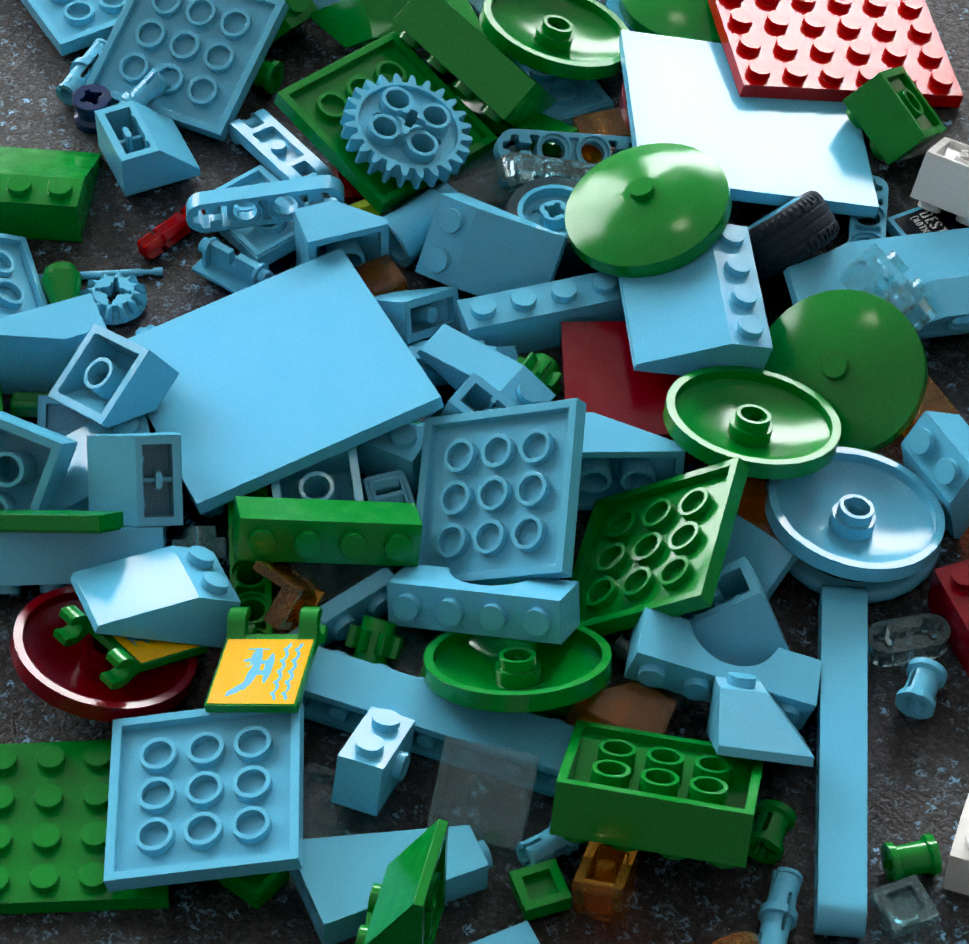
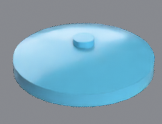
[765,447,945,582]

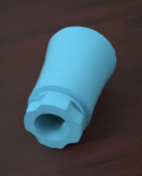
[382,182,458,268]

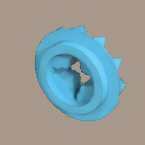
[81,270,148,325]

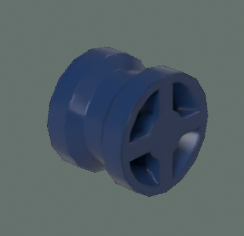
[72,84,112,134]

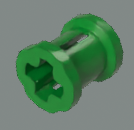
[252,60,284,95]
[748,799,797,864]
[881,833,942,886]

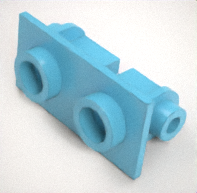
[191,237,275,293]

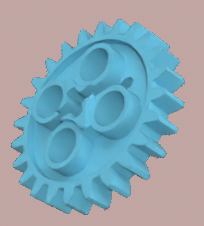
[340,73,473,189]

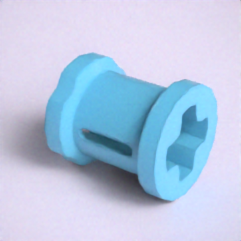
[895,657,948,720]

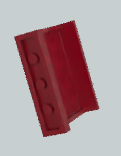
[560,321,704,463]

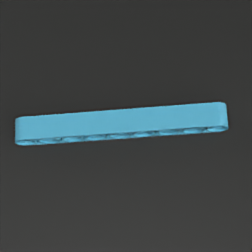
[814,584,868,938]

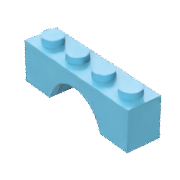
[386,564,580,645]
[624,607,822,730]

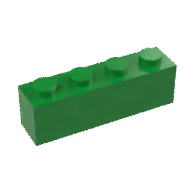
[231,496,423,567]

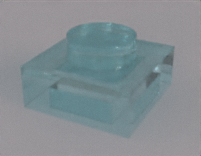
[870,874,939,939]

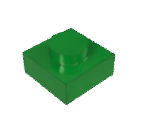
[509,858,572,921]

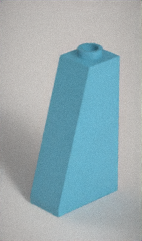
[290,825,493,944]

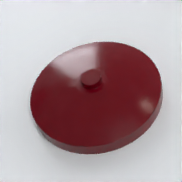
[10,586,198,722]

